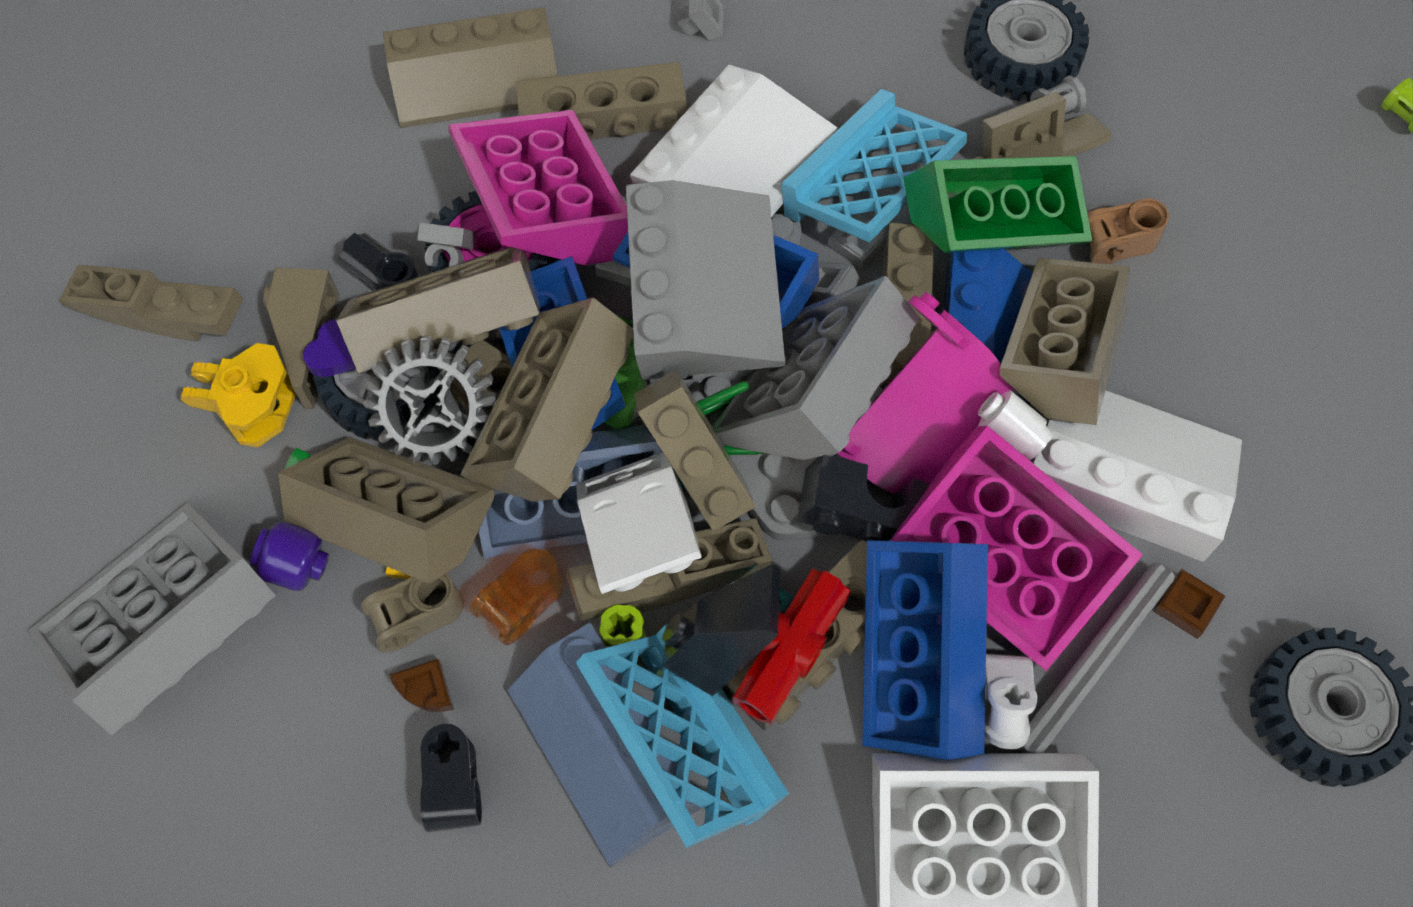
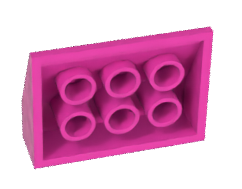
[448,110,628,265]
[890,426,1143,671]

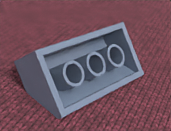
[470,425,663,558]
[507,623,700,867]

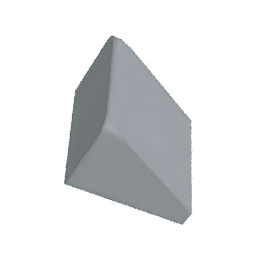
[808,262,863,304]

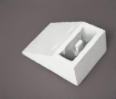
[576,452,702,594]

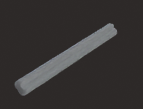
[1018,562,1175,753]

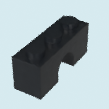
[797,455,930,543]

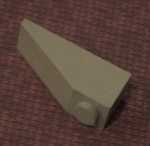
[264,267,339,409]

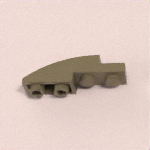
[59,265,243,341]
[566,518,772,621]

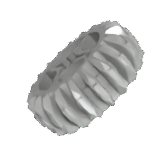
[364,335,497,465]

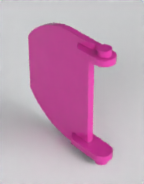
[837,291,1015,494]

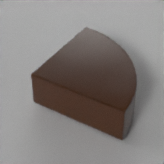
[390,659,454,712]

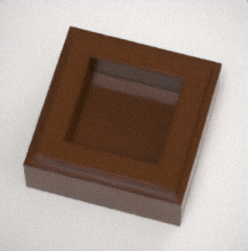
[1153,569,1225,639]

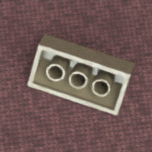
[383,7,558,128]
[336,247,540,374]
[1000,258,1130,425]
[460,297,634,502]
[278,437,494,584]

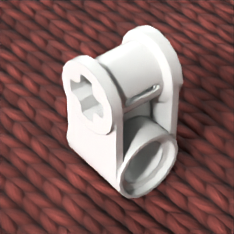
[985,654,1037,749]

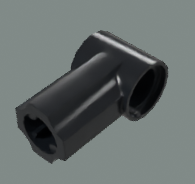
[339,232,419,290]

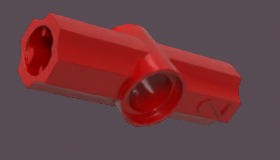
[733,569,851,725]

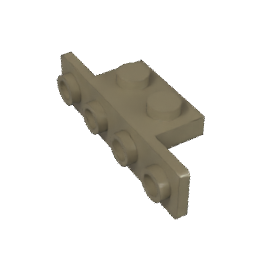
[973,92,1112,159]

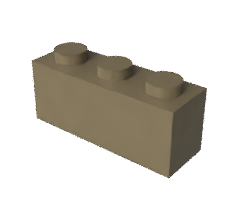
[634,369,756,531]

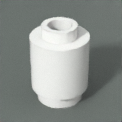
[978,390,1053,460]

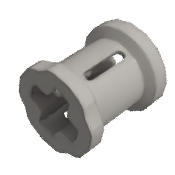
[1030,75,1087,113]

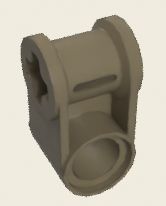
[361,573,464,652]

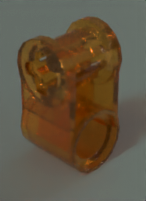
[470,549,564,645]

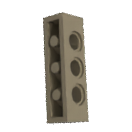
[515,62,687,140]
[722,540,867,731]

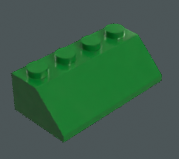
[903,156,1093,253]

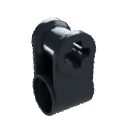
[420,724,482,832]

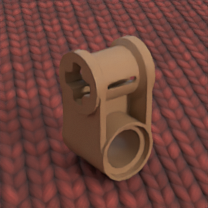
[1087,198,1170,264]

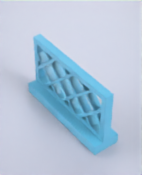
[781,89,967,243]
[576,624,789,848]

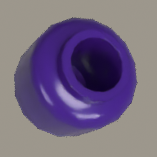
[250,521,329,592]

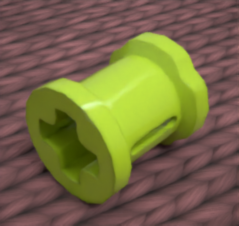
[1381,78,1413,133]
[599,604,646,657]

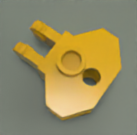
[180,343,296,448]

